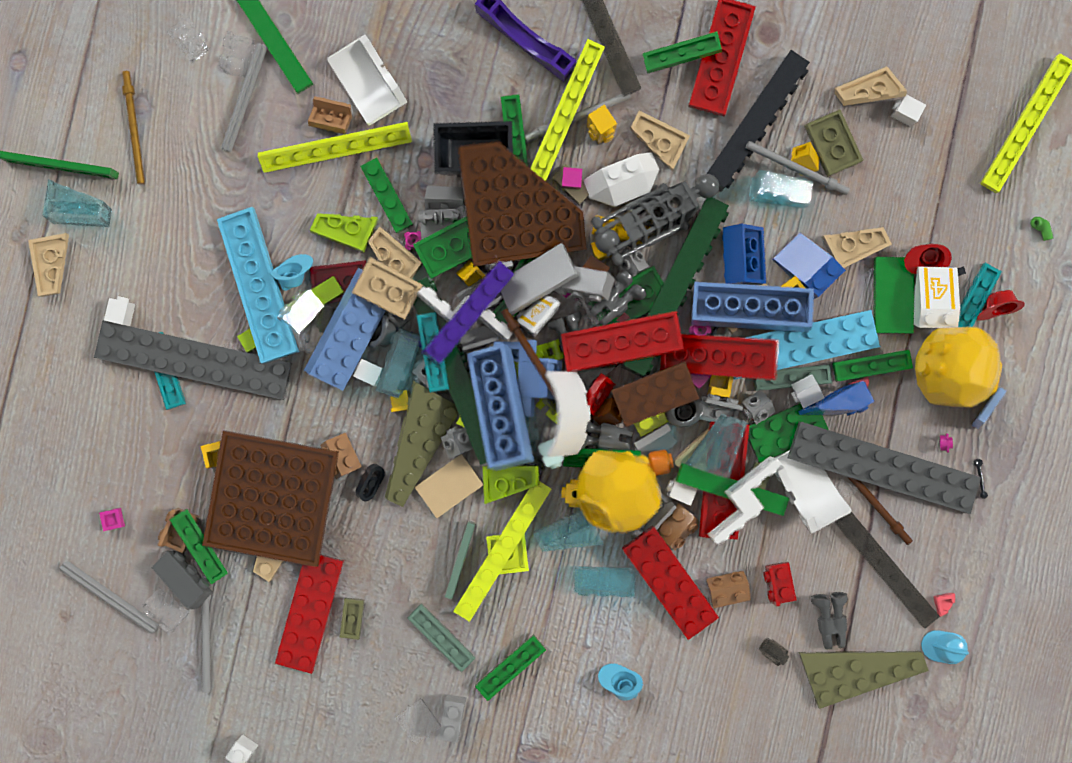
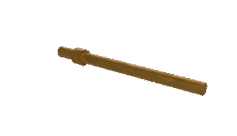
[122,71,145,185]

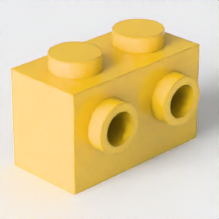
[586,104,617,144]

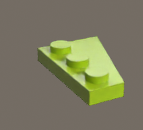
[310,213,378,253]
[483,465,539,504]

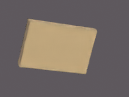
[352,257,423,320]
[415,454,483,518]

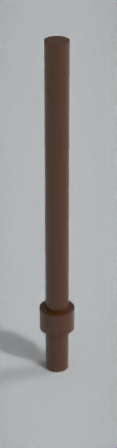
[501,309,557,402]
[847,477,913,545]

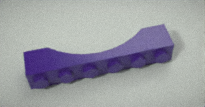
[475,0,577,82]
[421,261,514,365]

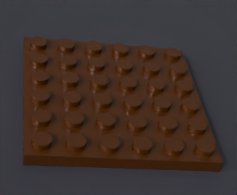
[203,430,339,567]

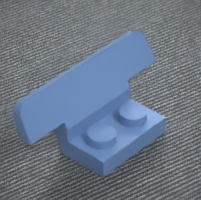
[518,340,562,417]

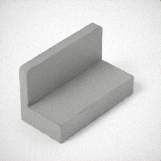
[425,186,464,216]
[460,325,500,352]
[633,424,676,458]

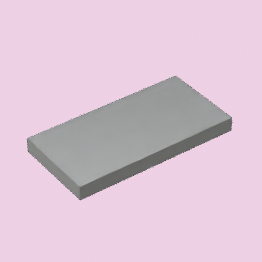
[501,243,578,315]

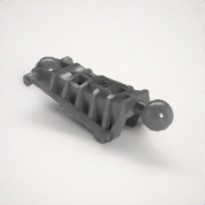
[591,174,719,266]

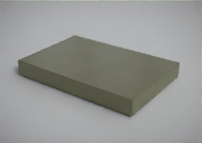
[804,109,864,177]

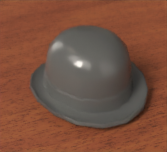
[367,313,396,348]
[665,399,703,427]

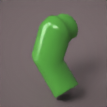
[1030,216,1054,241]

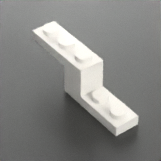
[416,287,512,341]
[708,456,781,545]

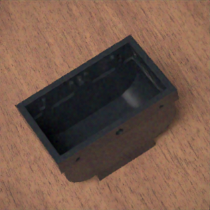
[433,121,513,177]

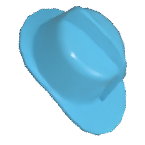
[271,254,313,291]
[921,630,969,664]
[598,664,643,701]

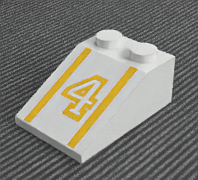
[914,266,960,328]
[516,295,560,337]

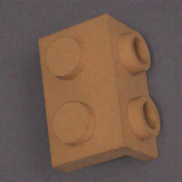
[308,96,352,134]
[320,433,362,479]
[657,503,700,551]
[158,508,200,553]
[706,571,751,609]

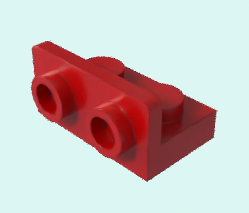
[585,373,616,416]
[763,562,797,607]

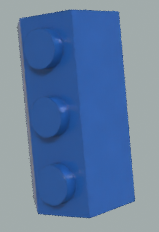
[722,224,766,285]

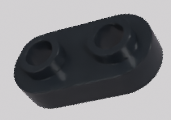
[355,464,385,502]

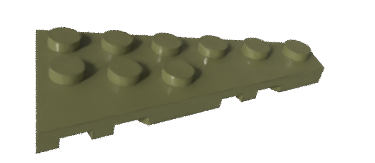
[385,381,458,507]

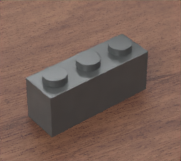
[151,551,213,609]

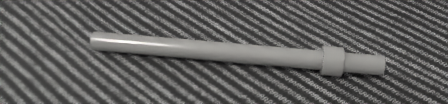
[524,91,631,143]
[746,141,850,195]
[201,575,211,693]

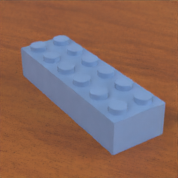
[304,268,386,391]
[691,282,814,332]
[467,343,534,471]

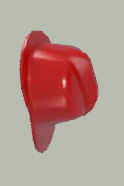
[904,243,952,274]
[977,290,1025,321]

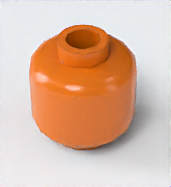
[648,450,674,476]

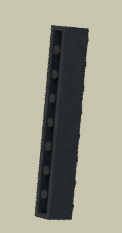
[707,50,810,192]

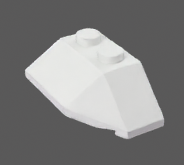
[583,152,659,207]

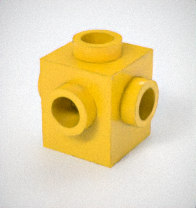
[561,479,579,507]

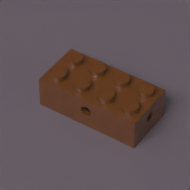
[611,361,700,427]

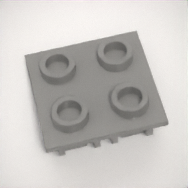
[419,209,459,240]

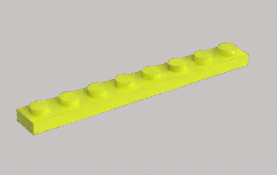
[530,39,605,181]
[980,53,1072,193]
[257,122,412,173]
[453,481,552,622]

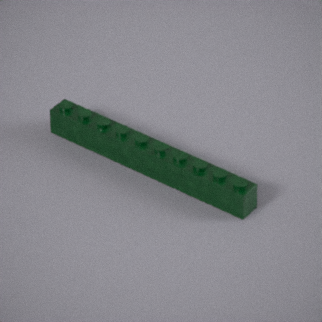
[621,197,729,378]
[413,277,488,465]

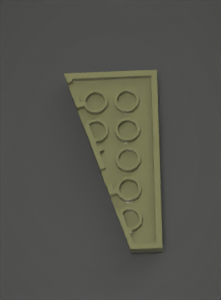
[798,651,929,709]

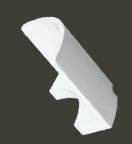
[327,35,407,126]
[546,372,590,457]
[774,450,852,534]

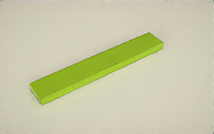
[237,276,345,353]

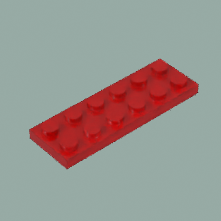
[688,0,756,117]
[561,311,684,372]
[660,334,779,380]
[699,421,749,540]
[622,525,719,640]
[275,554,344,674]

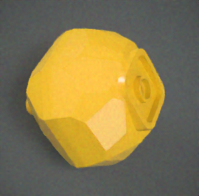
[915,327,1002,407]
[577,451,661,533]

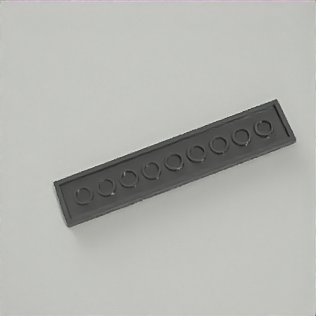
[94,320,292,400]
[788,421,981,514]

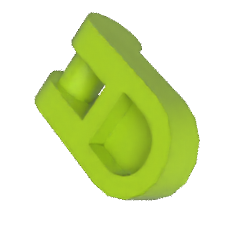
[536,339,564,360]

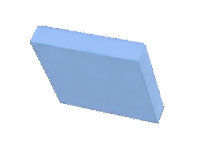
[972,387,1007,429]

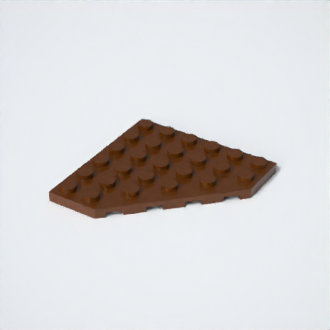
[458,142,587,266]

